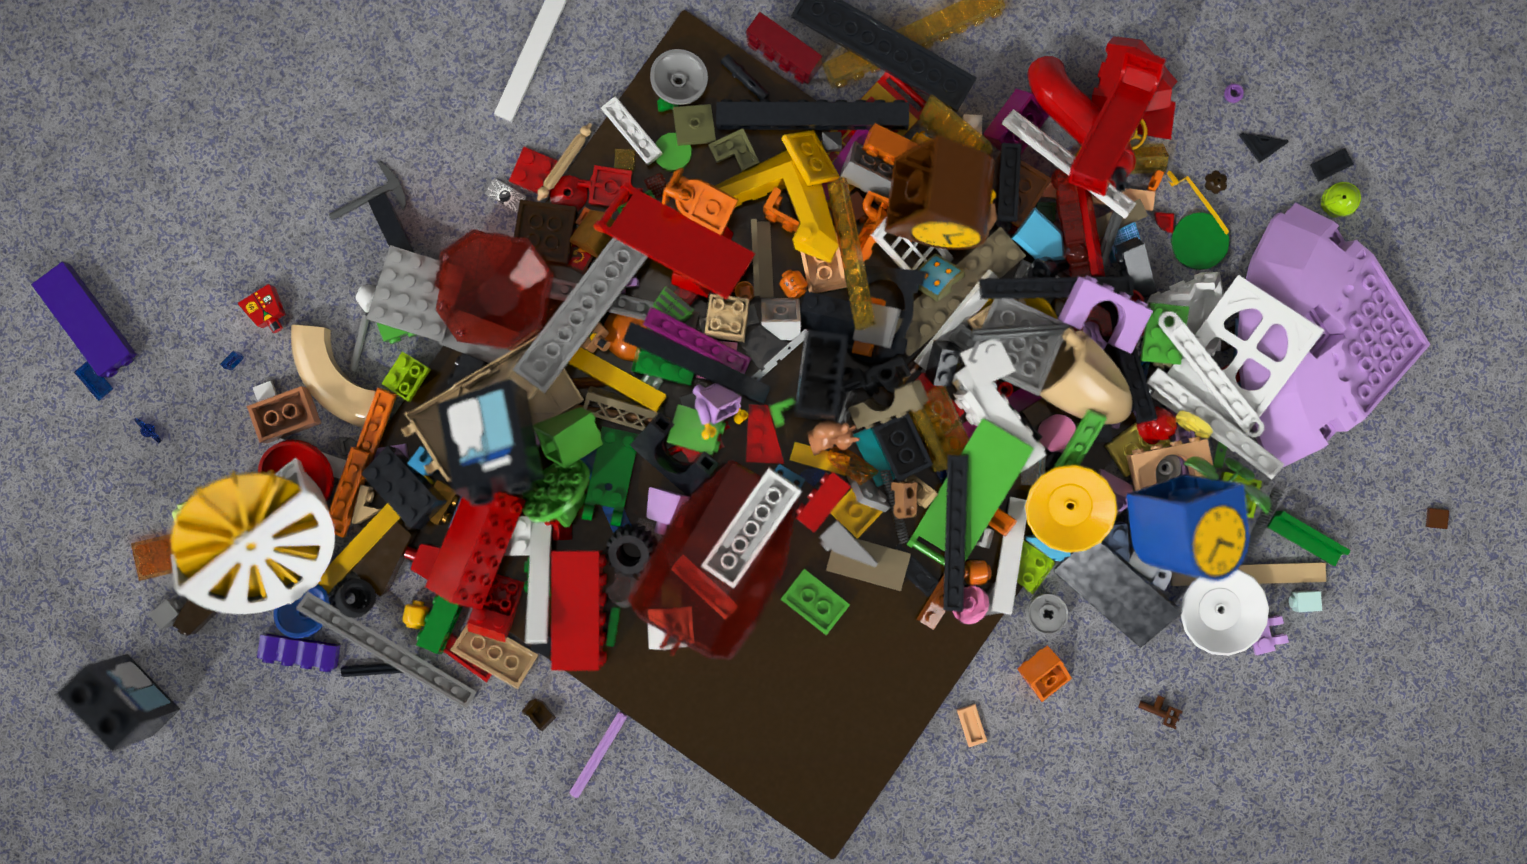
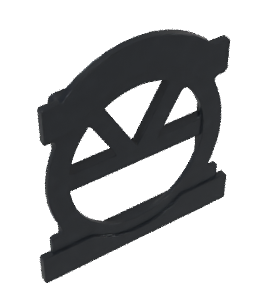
[846,264,926,363]

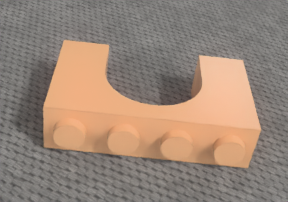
[1126,436,1213,491]

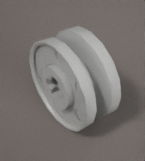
[1026,593,1069,634]

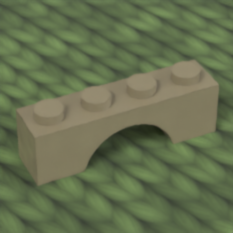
[848,379,929,429]

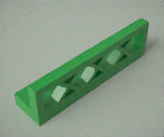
[1267,511,1351,566]

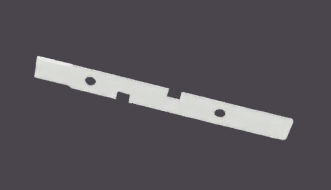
[751,329,806,381]

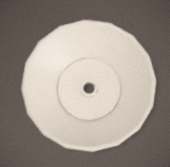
[1181,569,1269,656]

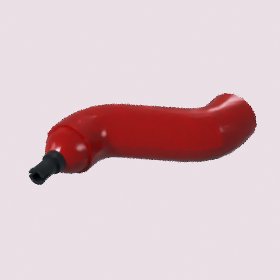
[1027,56,1136,192]

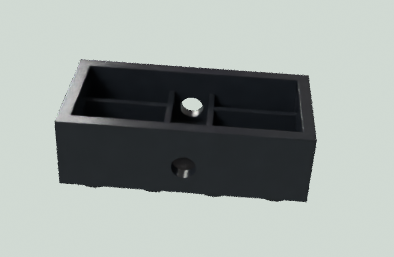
[361,446,447,529]

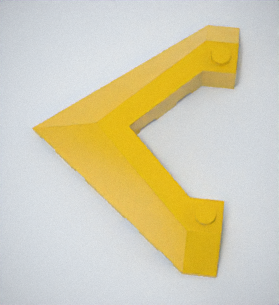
[715,150,839,263]

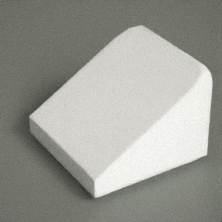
[976,528,994,549]

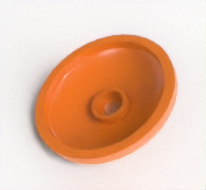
[604,313,647,361]

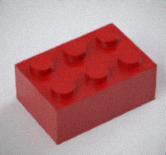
[795,472,851,533]

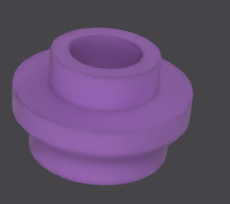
[1224,84,1244,103]

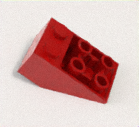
[467,574,525,643]

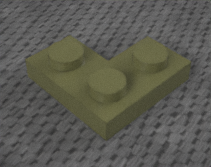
[708,128,759,172]

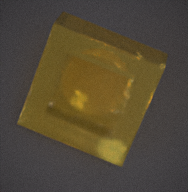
[614,149,635,170]

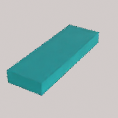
[853,428,895,487]

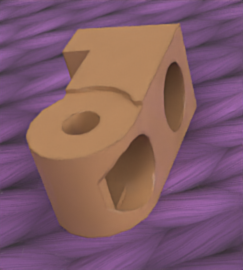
[891,481,917,519]

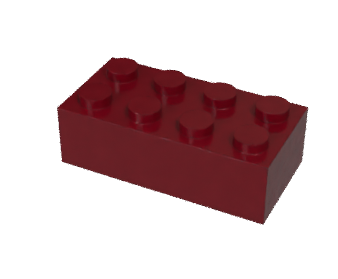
[746,12,823,85]

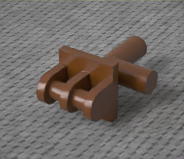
[1138,695,1183,729]

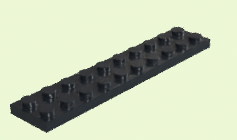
[791,0,977,113]

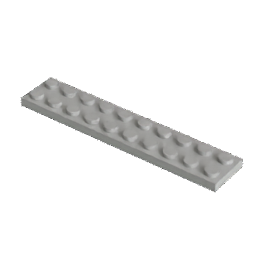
[513,238,648,393]

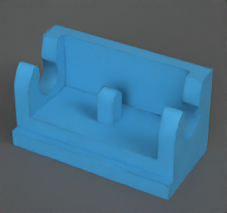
[407,446,434,476]

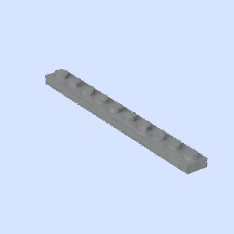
[296,591,477,709]

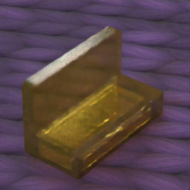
[1130,144,1169,174]

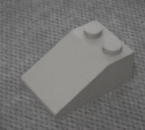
[820,521,878,567]

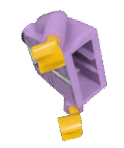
[693,384,748,440]

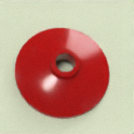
[549,175,588,211]

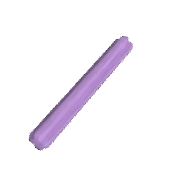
[570,711,627,798]

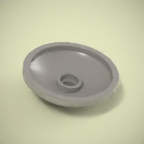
[650,49,708,105]

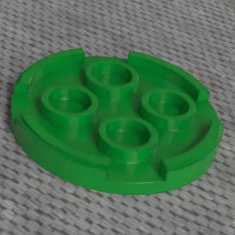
[1171,213,1229,270]

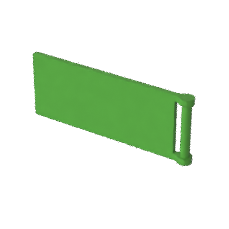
[907,418,1034,566]

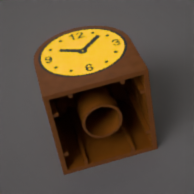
[884,135,995,250]

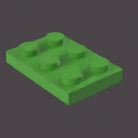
[1140,302,1189,365]
[781,569,850,635]

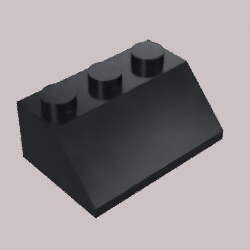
[800,291,862,345]

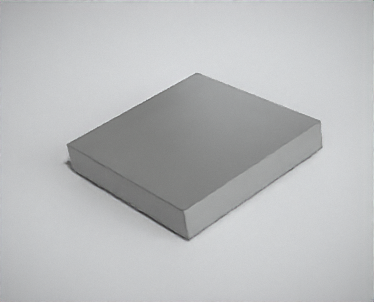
[853,302,901,348]

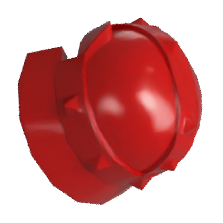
[1137,406,1177,445]

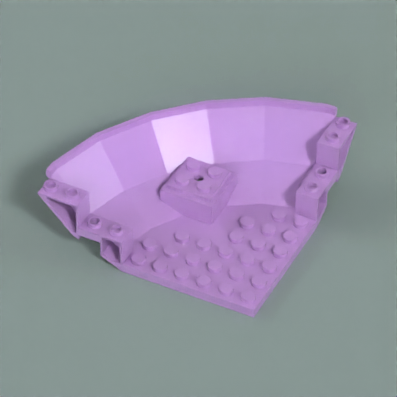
[1237,203,1431,468]

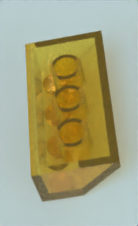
[919,94,994,155]
[907,386,969,472]

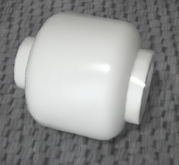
[356,285,376,313]

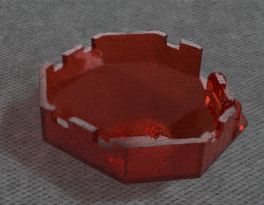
[434,229,554,351]

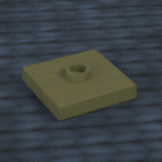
[673,104,716,146]

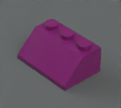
[983,89,1049,154]

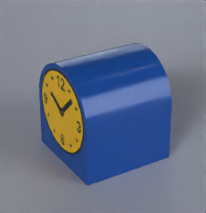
[1126,474,1249,581]

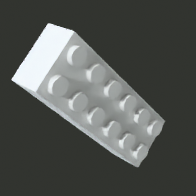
[952,367,1046,473]
[702,467,801,588]

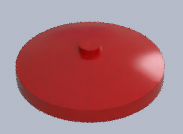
[258,439,334,502]

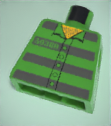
[647,286,694,334]

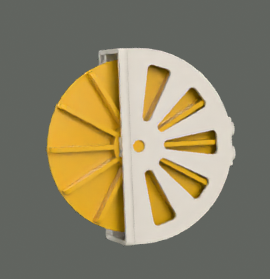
[171,458,335,614]

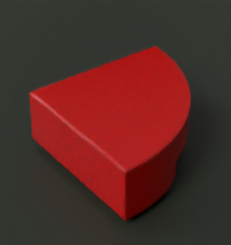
[1154,212,1174,233]

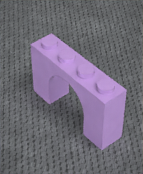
[1058,276,1153,354]

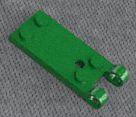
[582,426,639,527]

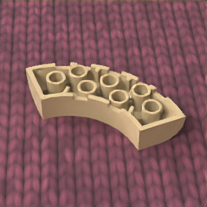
[291,325,376,428]

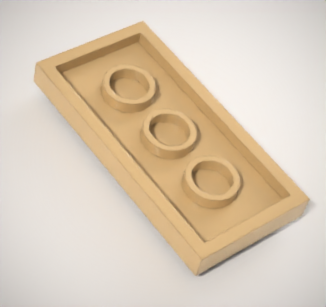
[451,625,538,689]

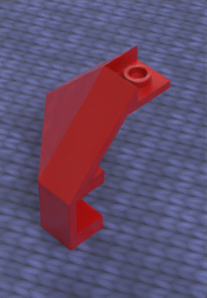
[1092,36,1178,111]

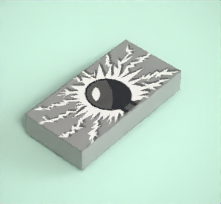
[484,178,527,214]

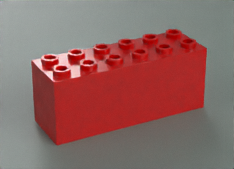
[425,490,526,610]
[551,550,607,671]

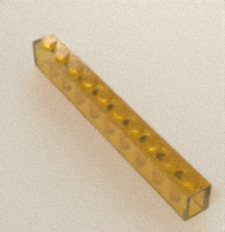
[822,0,1006,89]

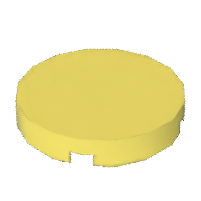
[1175,411,1213,439]

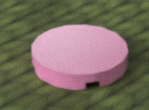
[1038,414,1077,452]
[952,585,989,624]

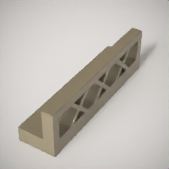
[751,219,774,299]
[583,386,664,431]

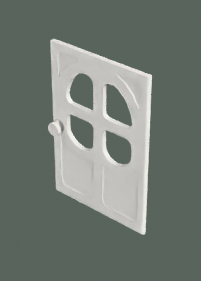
[1151,275,1325,452]

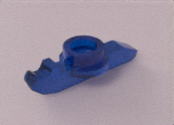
[134,418,162,444]

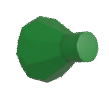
[657,98,678,112]

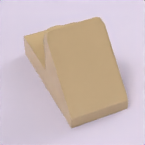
[905,474,938,509]
[351,485,382,524]

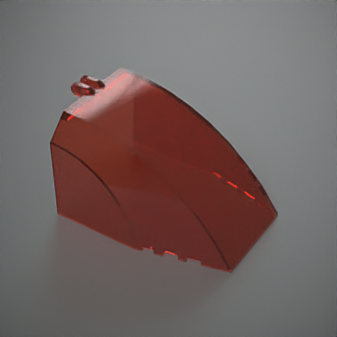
[627,459,799,659]

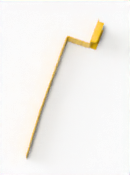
[1167,170,1230,235]

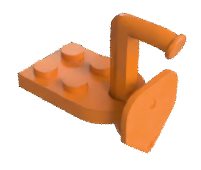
[662,167,739,235]
[846,191,912,262]

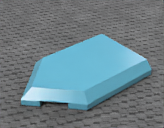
[1012,208,1065,261]

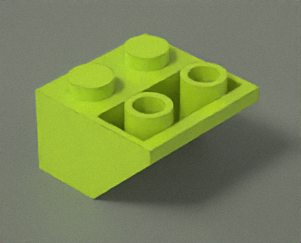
[382,351,431,402]

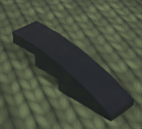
[368,193,415,253]

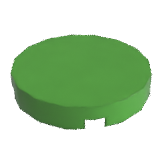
[656,133,692,172]

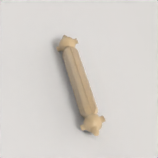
[537,123,592,201]

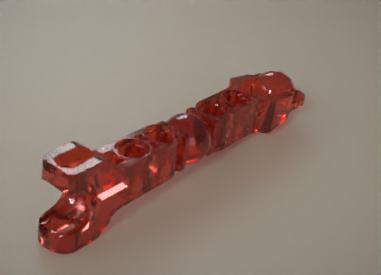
[1051,168,1112,336]

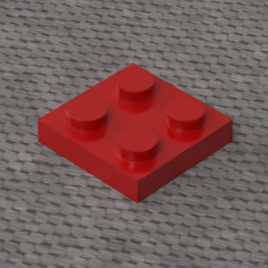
[509,147,558,194]

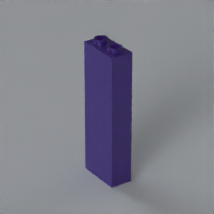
[31,262,137,378]

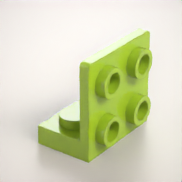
[1017,540,1055,595]

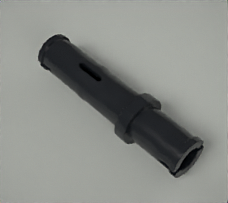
[721,54,770,100]

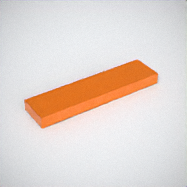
[329,446,371,526]

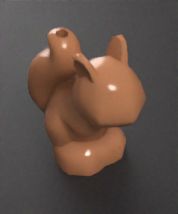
[807,420,860,456]

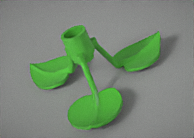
[1184,456,1271,514]

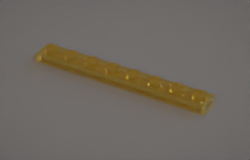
[827,177,876,331]

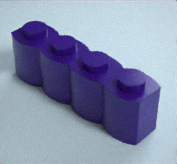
[257,633,341,672]

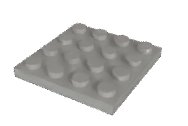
[366,245,466,343]
[968,299,1069,395]

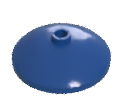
[274,584,331,638]

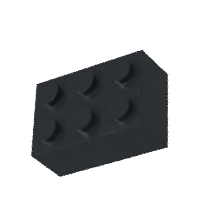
[871,412,933,482]

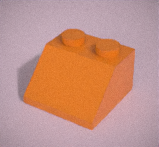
[1017,645,1072,702]

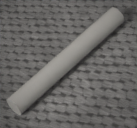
[349,315,369,372]

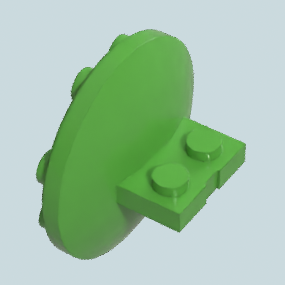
[522,459,590,527]

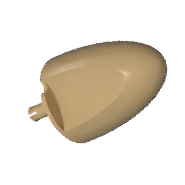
[1039,328,1133,425]

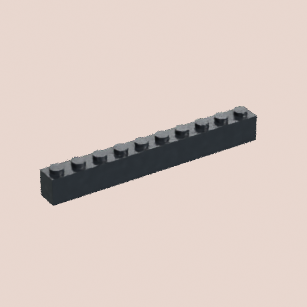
[716,99,909,131]

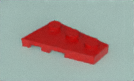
[746,404,784,464]

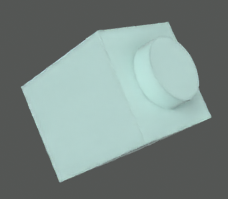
[1289,590,1322,612]

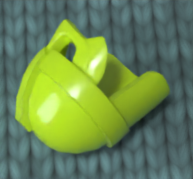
[1321,182,1361,218]

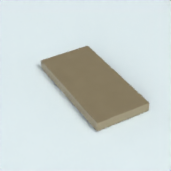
[826,538,911,591]

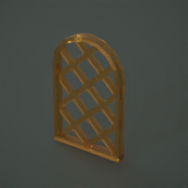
[828,447,878,485]

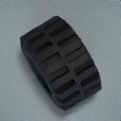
[605,523,658,577]

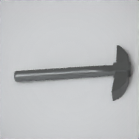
[329,161,407,220]

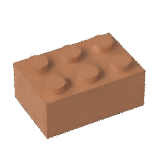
[247,386,322,443]

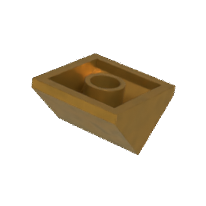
[569,210,614,258]

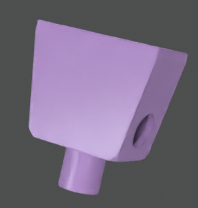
[646,487,690,535]

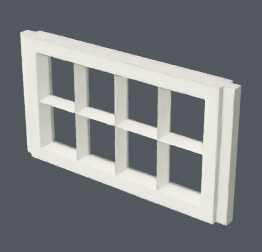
[871,218,954,270]

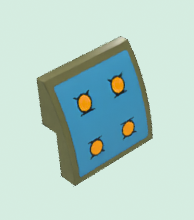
[918,254,965,302]

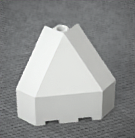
[1146,272,1224,356]

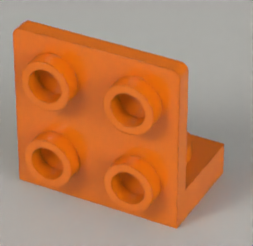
[763,187,800,233]

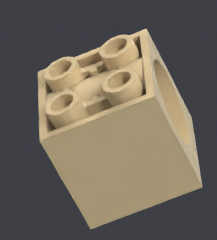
[705,294,750,342]

